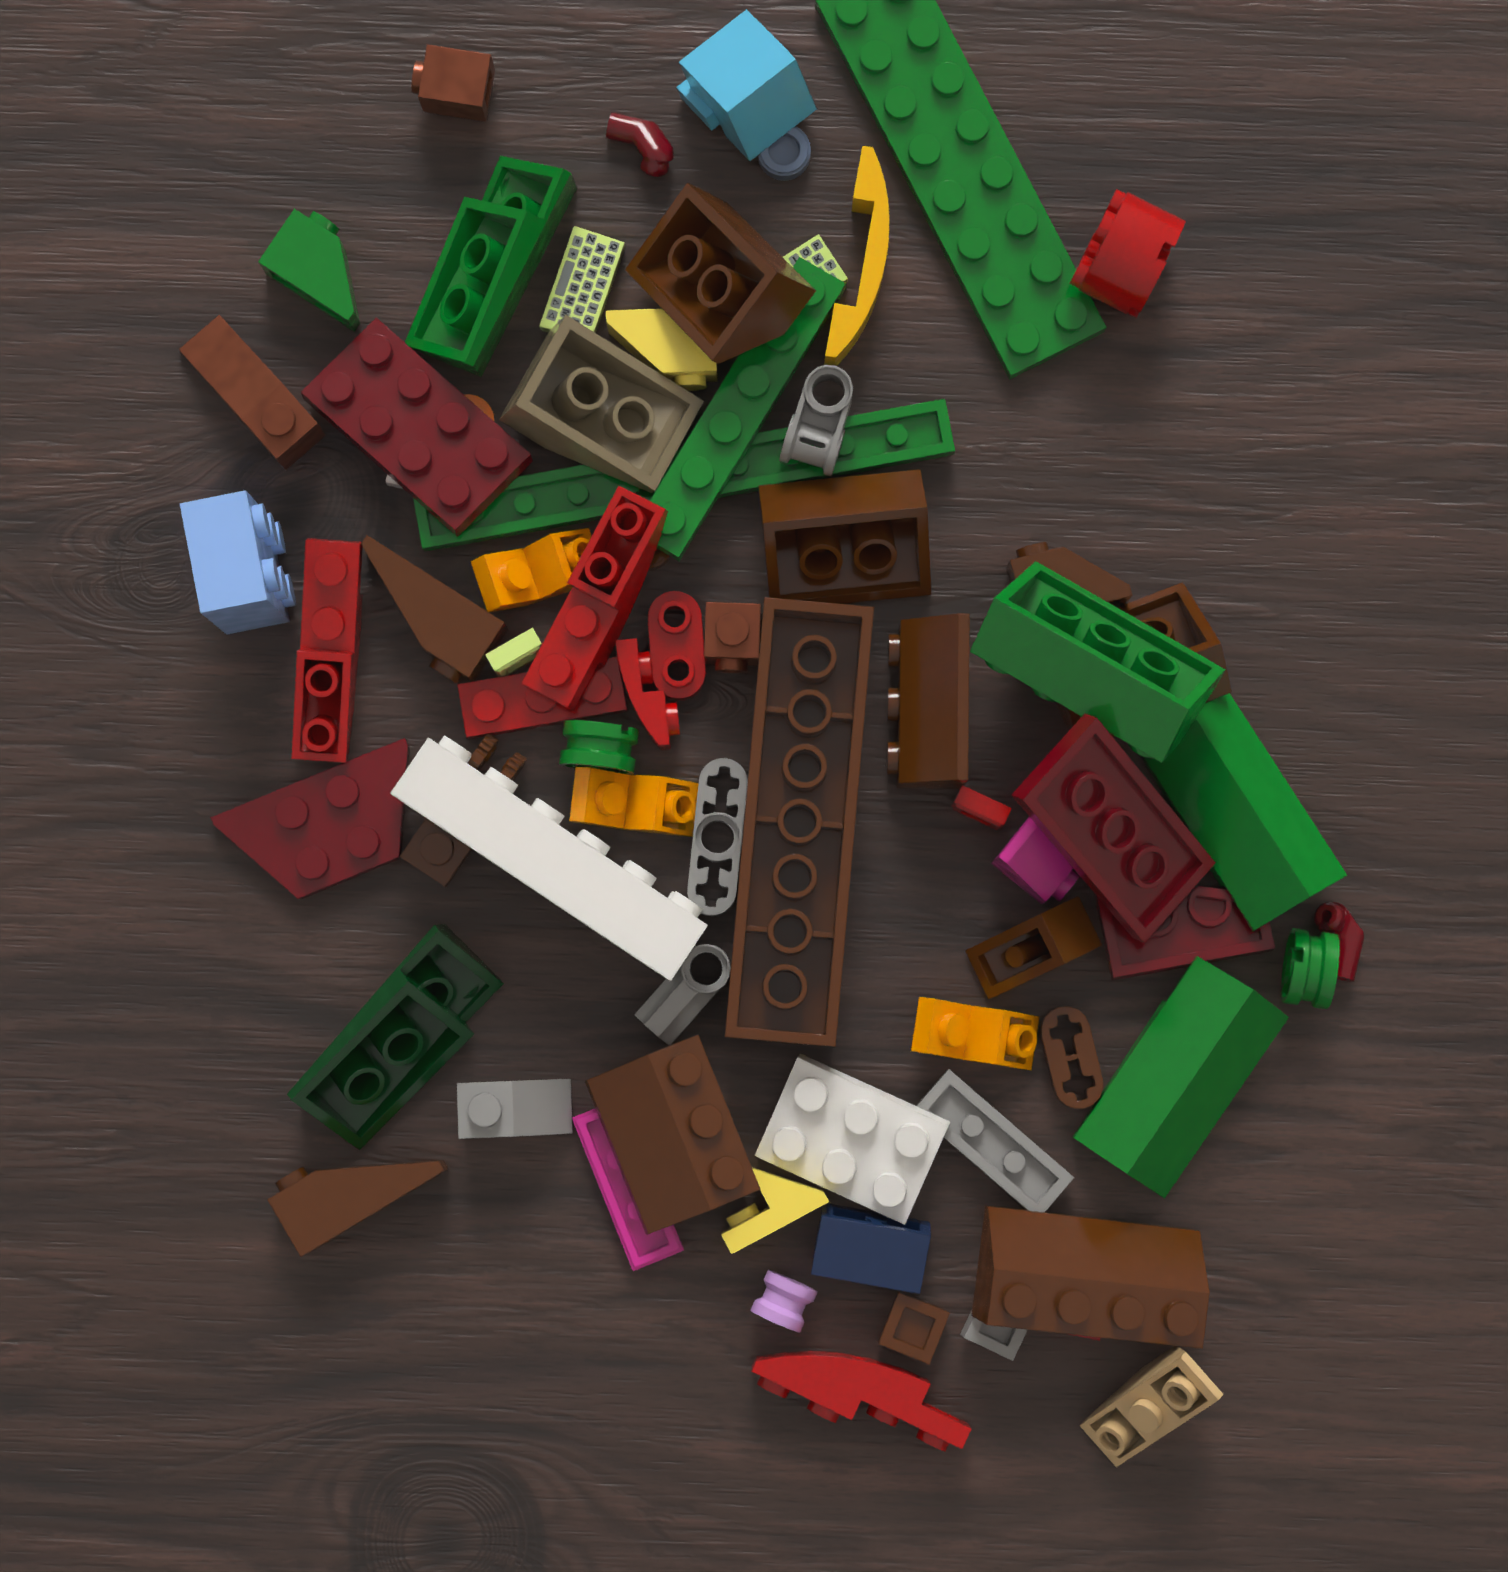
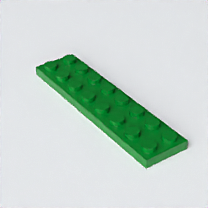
[815,0,1107,380]

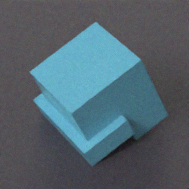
[676,9,817,161]

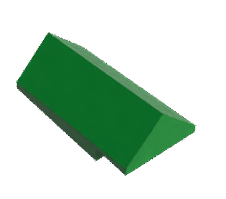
[405,156,577,377]
[1140,693,1347,932]
[1073,956,1289,1199]

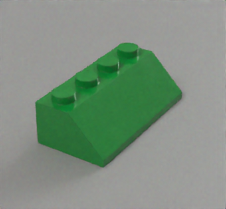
[970,561,1226,763]

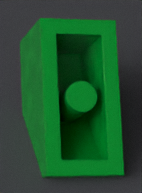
[258,208,360,332]

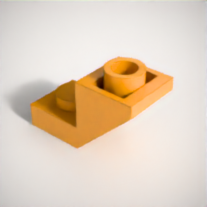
[471,528,592,612]
[569,767,698,837]
[911,997,1039,1070]

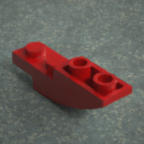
[522,486,668,711]
[291,538,363,763]
[751,1351,972,1452]

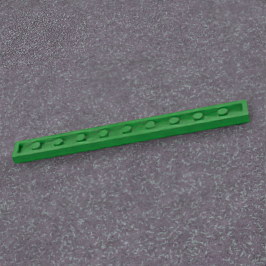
[413,399,955,552]

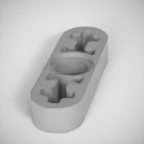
[687,758,748,916]

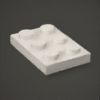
[755,1054,951,1225]

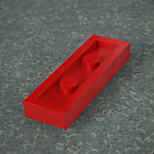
[457,656,628,740]

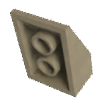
[499,315,704,493]

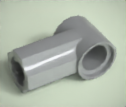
[634,944,731,1046]

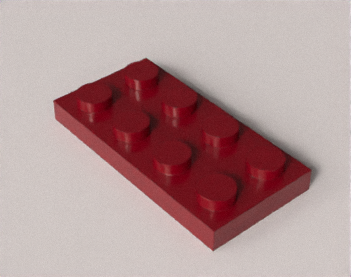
[301,318,533,537]
[1011,713,1216,943]

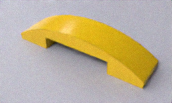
[824,146,889,366]

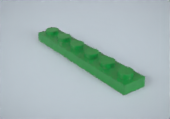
[650,257,846,561]

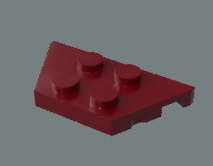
[210,738,410,900]

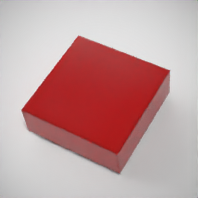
[951,785,1012,831]

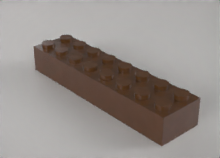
[725,597,874,1047]

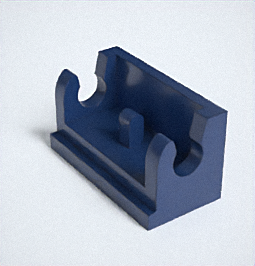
[811,1203,931,1294]

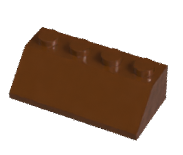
[971,1205,1210,1349]

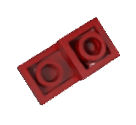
[615,638,680,750]

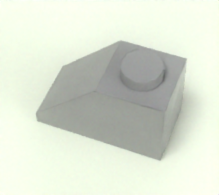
[457,1079,573,1139]

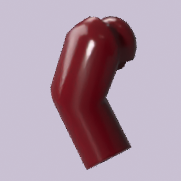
[606,112,674,177]
[1314,902,1364,982]

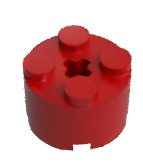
[1069,189,1186,319]

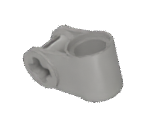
[779,365,853,476]

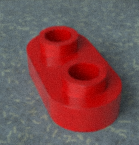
[648,591,706,701]

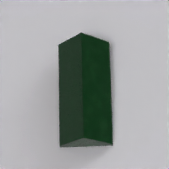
[287,924,504,1150]

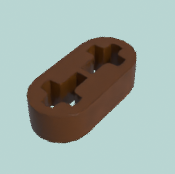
[1039,1006,1103,1109]

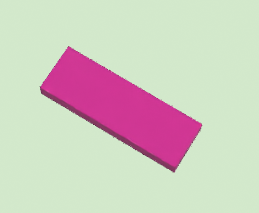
[572,1108,684,1271]

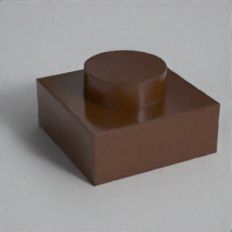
[878,1291,950,1365]

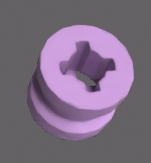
[750,1269,818,1333]

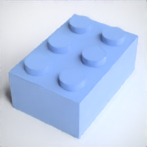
[179,490,296,635]

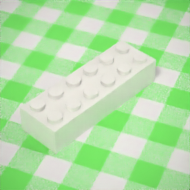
[390,735,708,981]

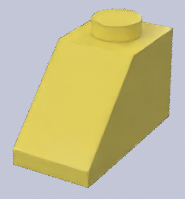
[606,308,717,391]

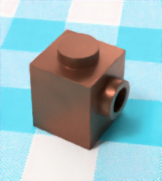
[411,44,495,122]
[704,602,761,673]

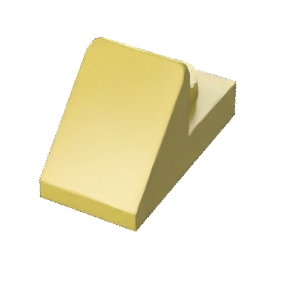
[721,1167,829,1254]

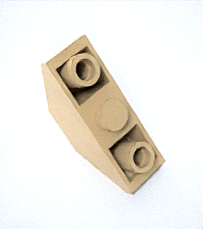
[1080,1346,1223,1467]

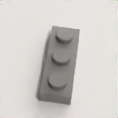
[916,1069,1074,1212]

